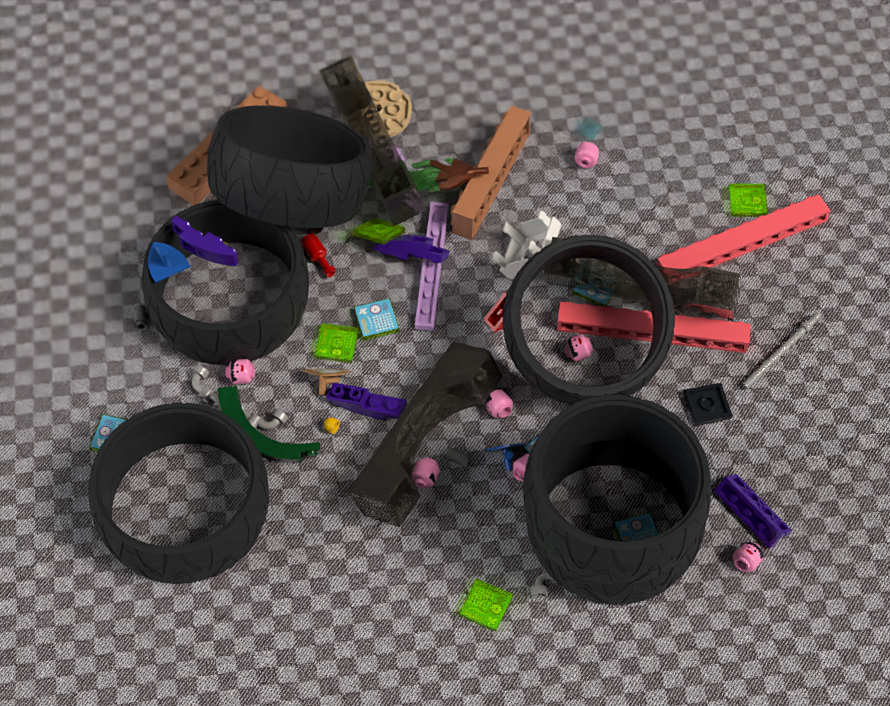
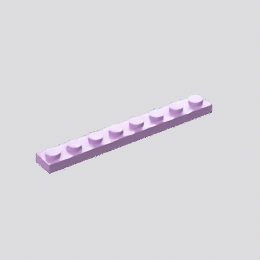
[415,202,449,331]

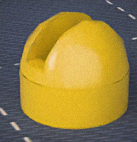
[324,417,340,434]

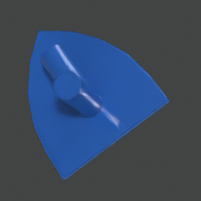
[148,242,191,283]
[485,443,525,470]

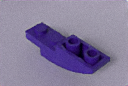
[171,216,238,266]
[373,235,450,263]
[326,382,407,421]

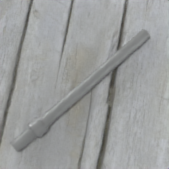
[741,312,821,389]

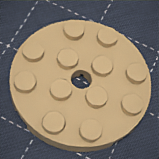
[342,80,412,140]

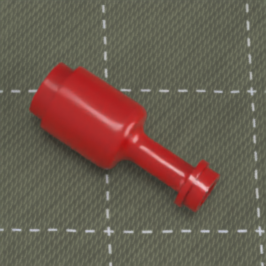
[301,233,336,278]

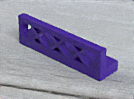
[714,474,792,548]

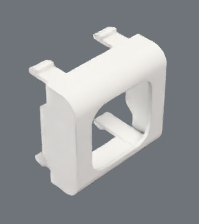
[492,211,561,279]

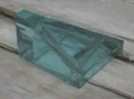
[578,117,604,140]

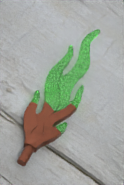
[369,158,489,192]

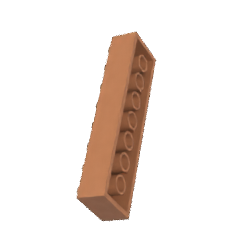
[166,85,287,205]
[450,105,531,240]

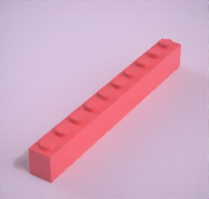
[656,195,830,285]
[557,302,751,353]

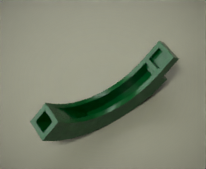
[217,386,322,463]

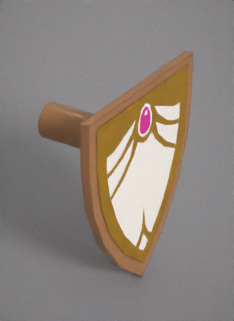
[302,369,351,395]

